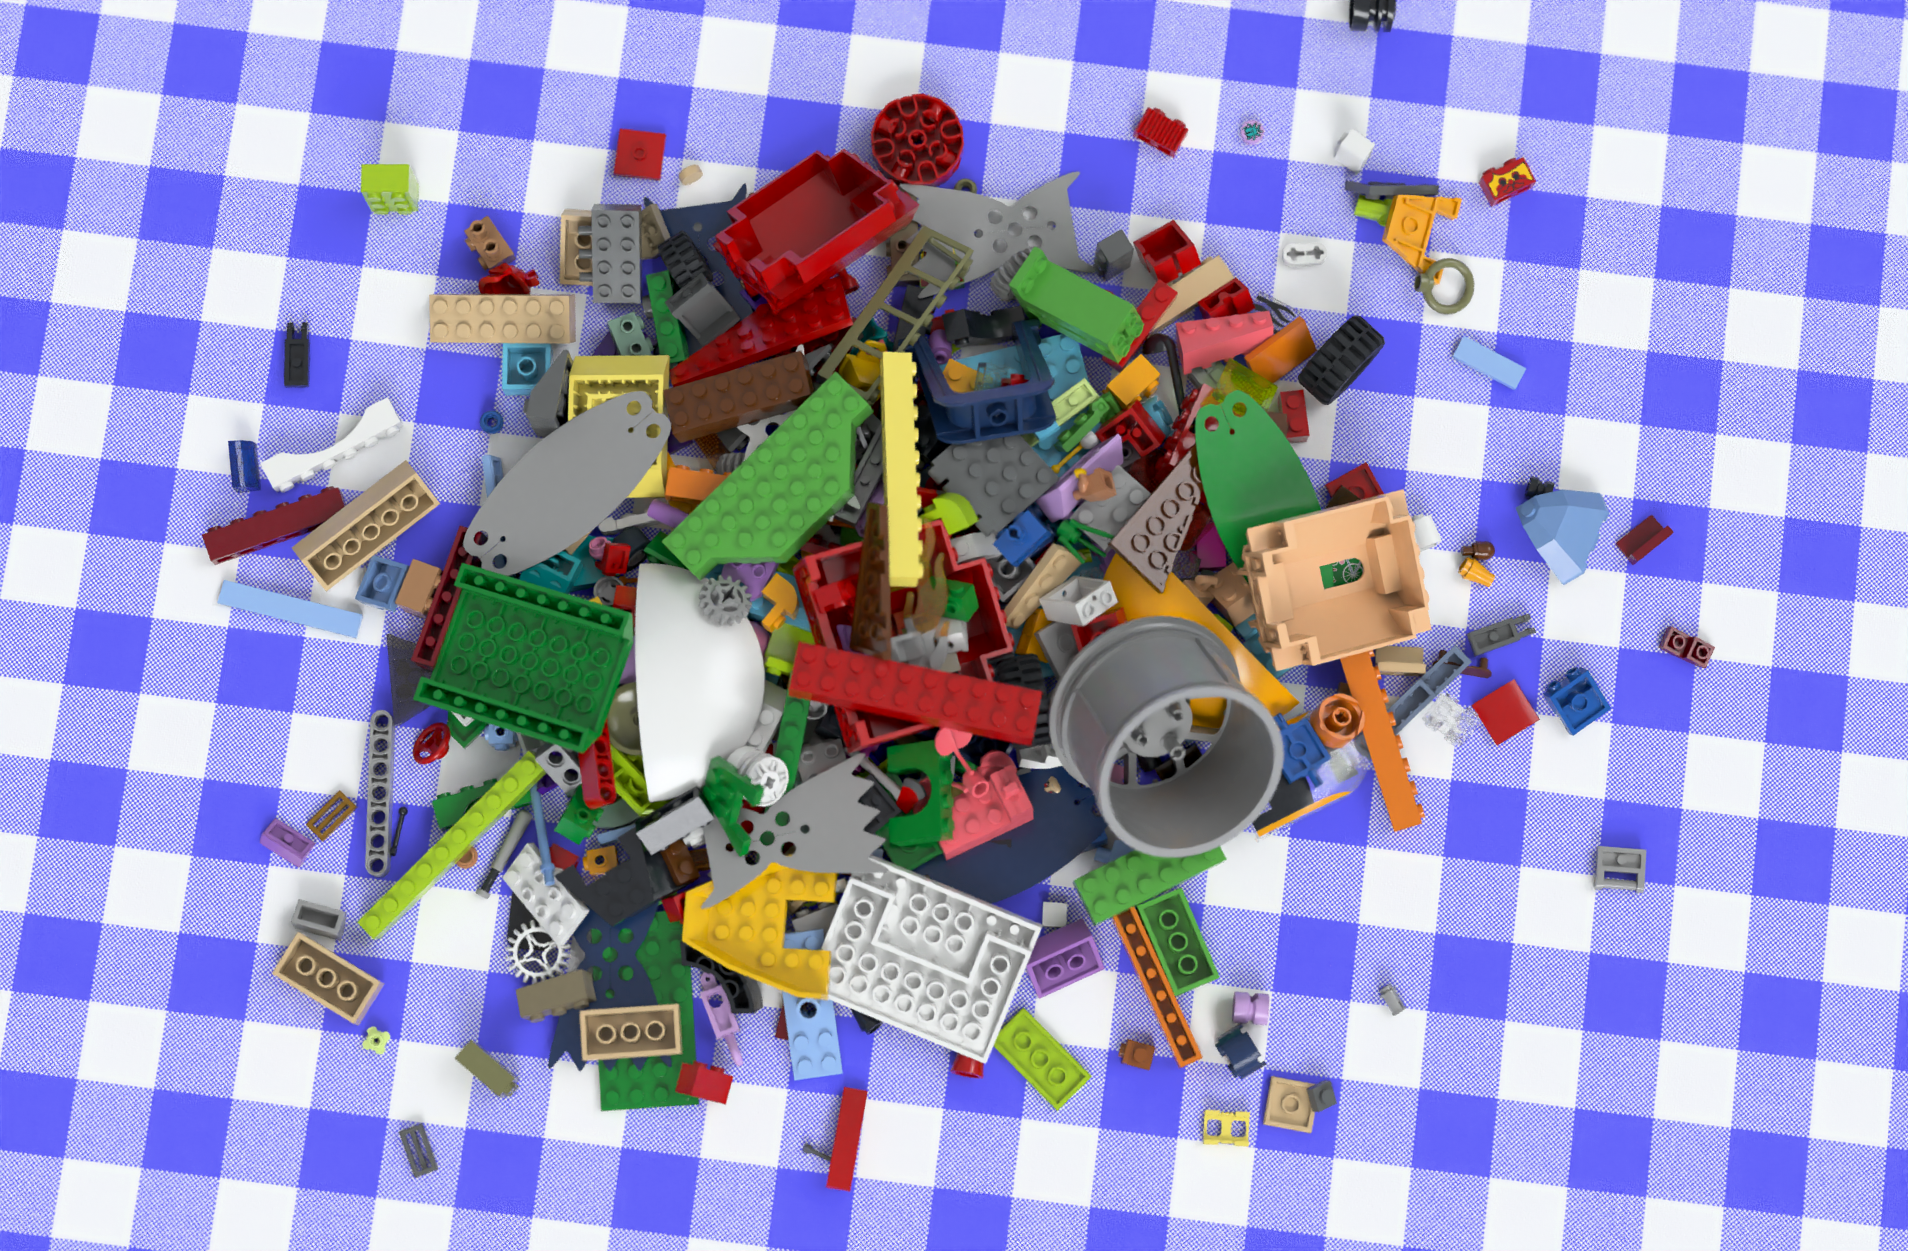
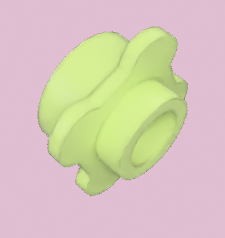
[362,1027,391,1055]

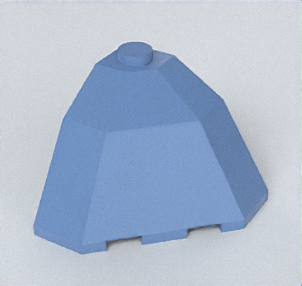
[1516,489,1609,585]

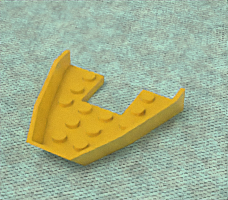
[682,854,838,1001]

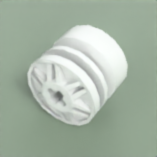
[726,746,788,807]

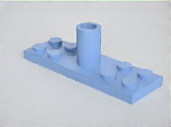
[782,928,843,1080]

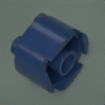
[1215,1023,1267,1079]

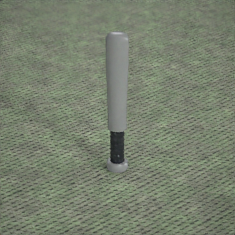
[476,809,532,899]

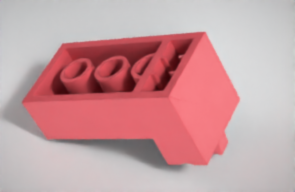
[937,765,1034,861]

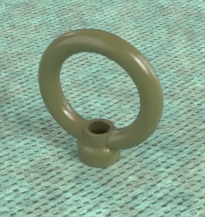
[1414,258,1475,315]

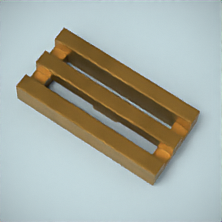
[305,790,358,842]

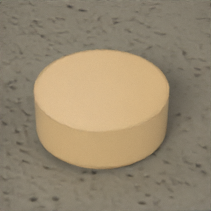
[678,165,703,185]

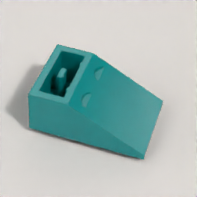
[519,551,584,594]

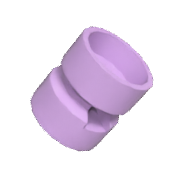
[1232,992,1269,1025]

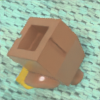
[1073,467,1117,502]

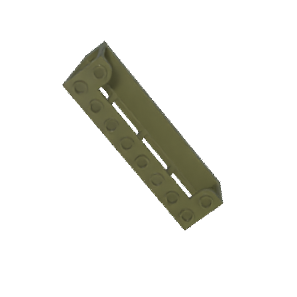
[815,226,974,407]

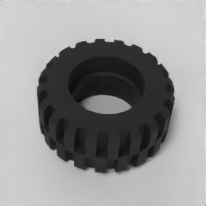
[1298,315,1385,405]
[997,653,1051,750]

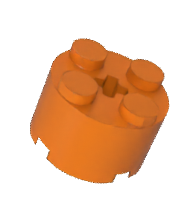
[1310,693,1365,748]

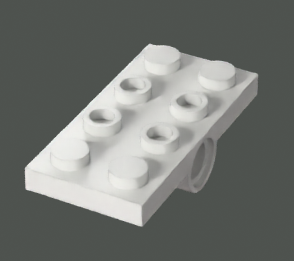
[502,843,590,946]

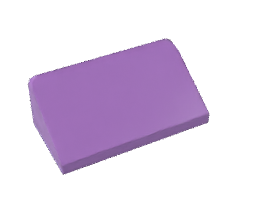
[260,818,316,868]

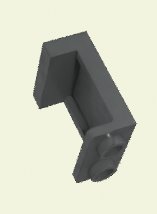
[665,272,740,347]

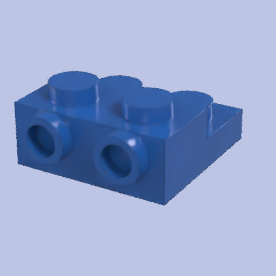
[1543,667,1611,736]

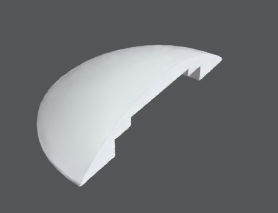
[635,563,765,802]

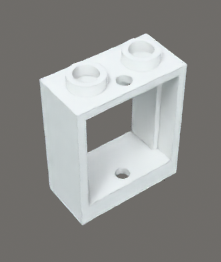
[1039,576,1118,626]

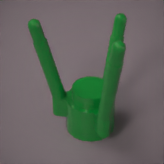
[1056,519,1114,564]

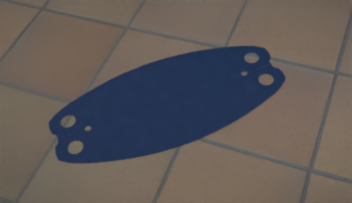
[889,766,1109,904]

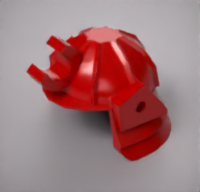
[478,262,540,294]

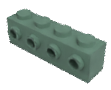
[607,311,654,356]

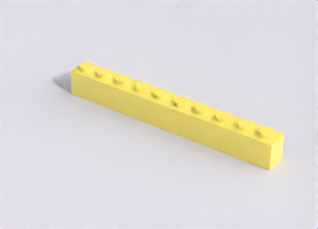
[880,352,923,587]

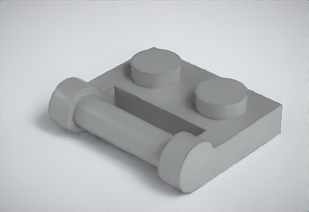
[1594,846,1646,893]

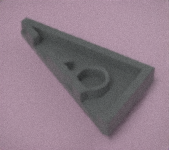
[1345,181,1439,199]

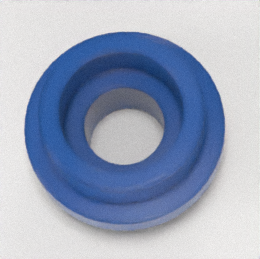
[480,410,504,434]

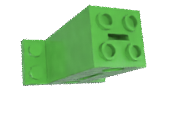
[1009,247,1144,363]

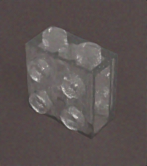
[1422,693,1481,746]

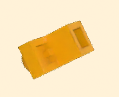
[762,573,799,633]

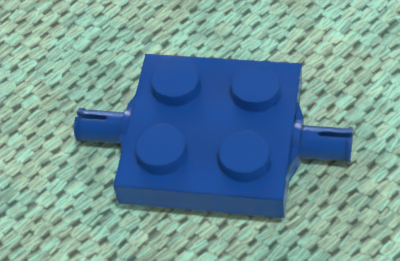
[1273,713,1332,788]

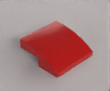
[1472,679,1540,746]

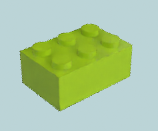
[361,164,419,215]

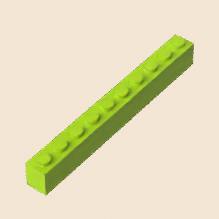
[357,751,546,940]

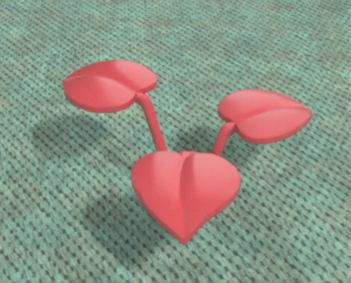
[912,728,1017,814]

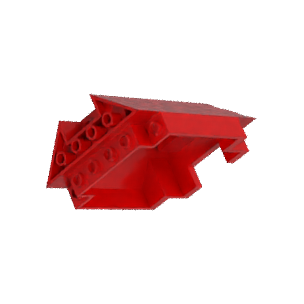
[713,149,920,317]

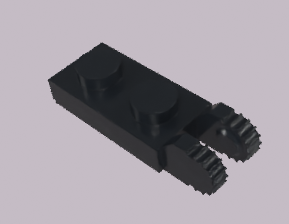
[284,322,310,388]

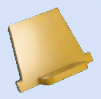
[838,340,886,401]

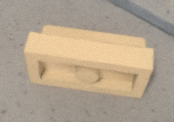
[1375,646,1426,677]

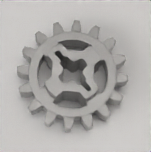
[698,575,752,626]

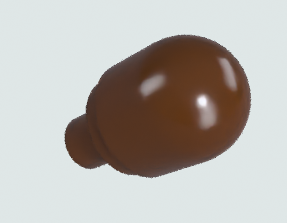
[1461,541,1495,560]

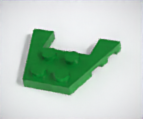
[703,756,765,857]

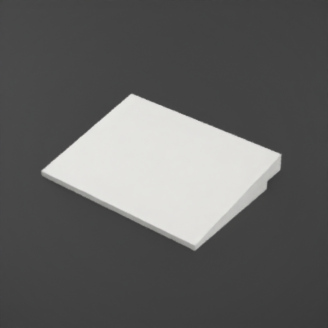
[821,854,1042,1064]

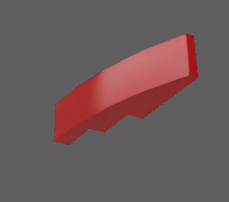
[826,1087,868,1192]

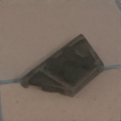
[386,634,433,726]

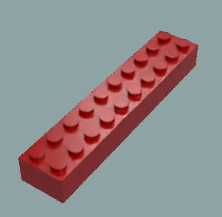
[788,641,1042,746]

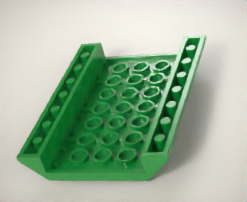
[413,563,633,753]

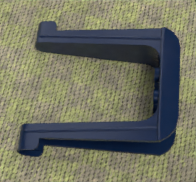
[898,318,1056,444]

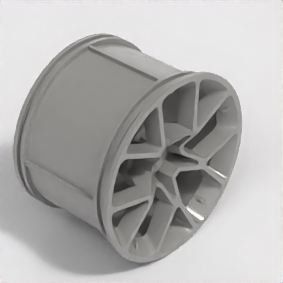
[1048,616,1284,857]

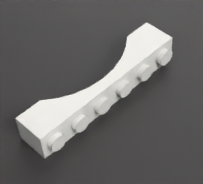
[260,397,404,492]

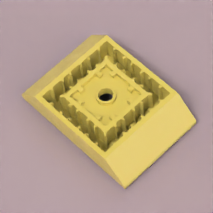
[568,355,670,498]

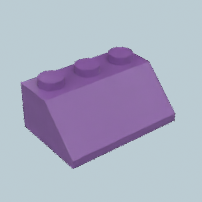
[1025,918,1105,999]

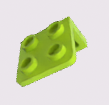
[763,623,815,676]

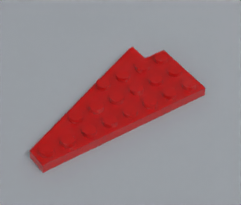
[670,276,853,387]

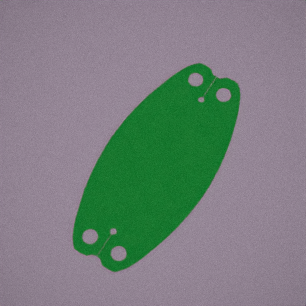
[1195,390,1334,589]

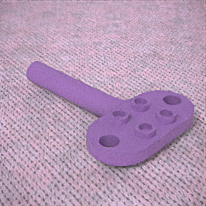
[647,499,779,602]

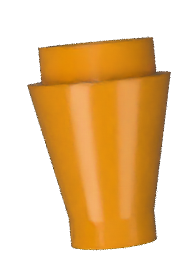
[1458,557,1495,587]

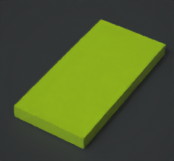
[993,1007,1092,1111]

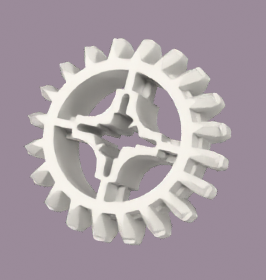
[505,920,571,984]

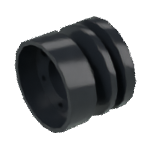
[1349,0,1396,32]

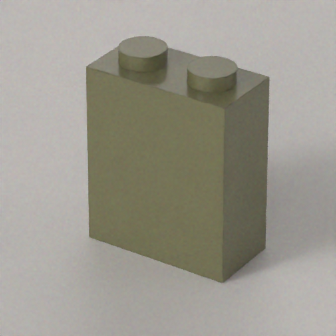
[454,1040,520,1098]

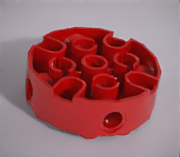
[871,93,964,188]

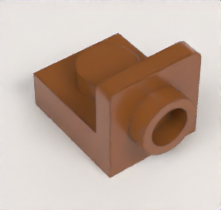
[1118,1039,1155,1071]

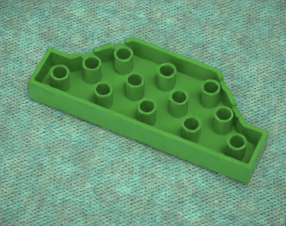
[662,372,874,581]

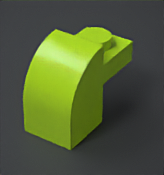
[917,492,979,535]

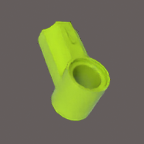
[1354,194,1393,227]

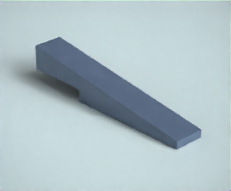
[1351,645,1472,762]

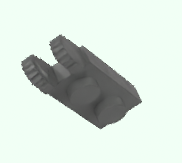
[1466,614,1536,657]

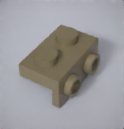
[641,204,670,260]

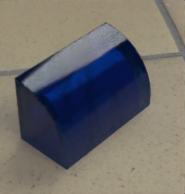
[228,440,261,493]

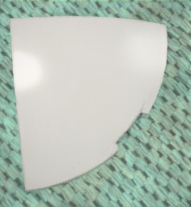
[1016,743,1062,769]

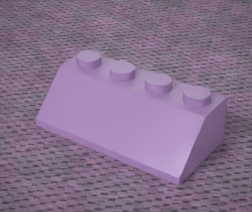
[1035,434,1123,523]

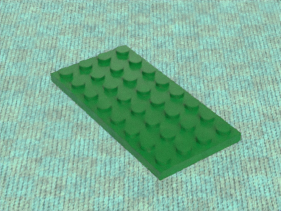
[591,911,699,1111]

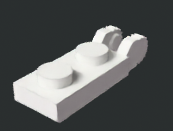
[598,509,662,536]

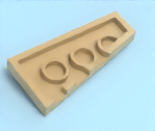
[1004,543,1087,629]

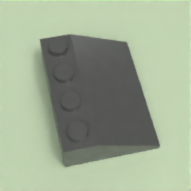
[523,350,573,438]

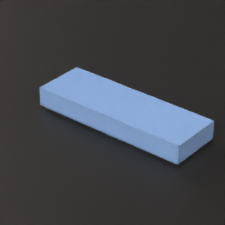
[1452,336,1526,391]

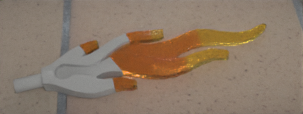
[904,518,950,670]

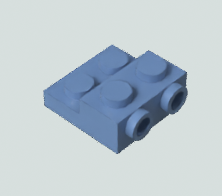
[355,555,410,612]

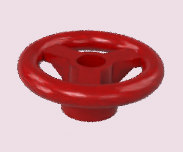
[413,722,451,765]

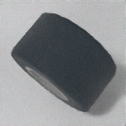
[611,527,651,572]

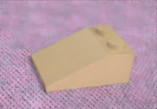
[559,209,593,286]

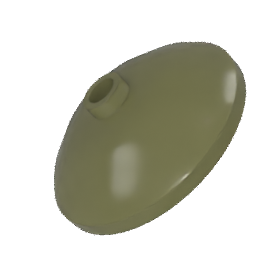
[607,682,642,755]

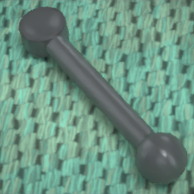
[802,1144,831,1162]

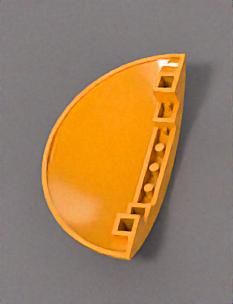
[1103,553,1300,728]

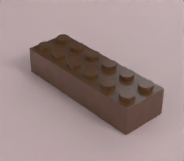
[663,351,814,443]

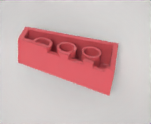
[1176,311,1274,375]

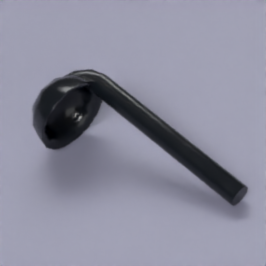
[1142,333,1185,416]

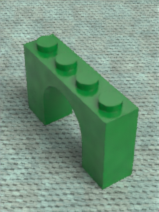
[887,740,955,847]

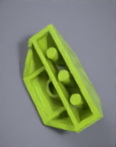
[610,743,677,816]

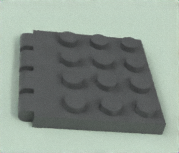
[927,435,1060,537]

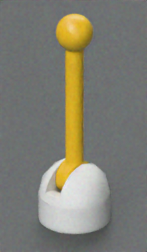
[1051,431,1099,474]

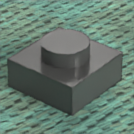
[1307,1080,1337,1112]

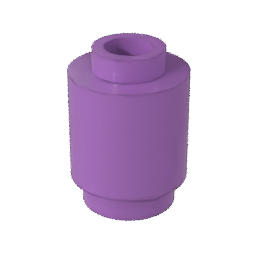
[928,329,952,365]

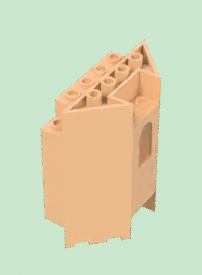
[1238,489,1432,671]

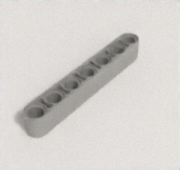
[365,710,395,878]

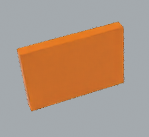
[1244,316,1317,392]

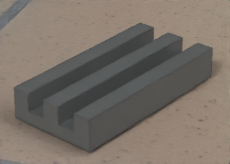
[399,1123,439,1178]

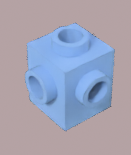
[485,724,519,751]

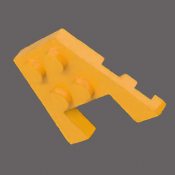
[1382,195,1462,285]

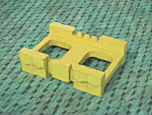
[1203,1110,1250,1147]

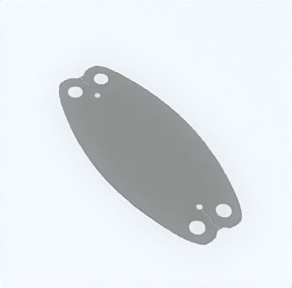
[463,391,671,576]

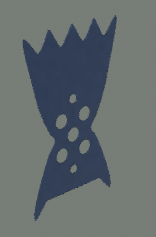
[644,183,768,361]
[548,902,672,1071]

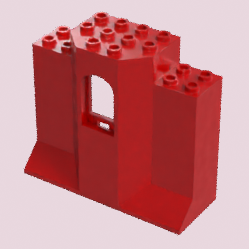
[792,519,1014,754]

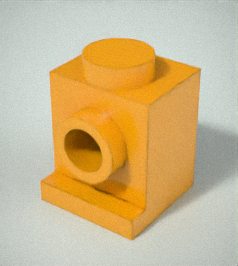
[583,845,619,876]

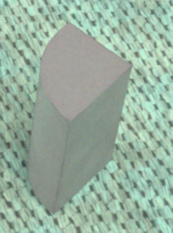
[291,899,346,941]

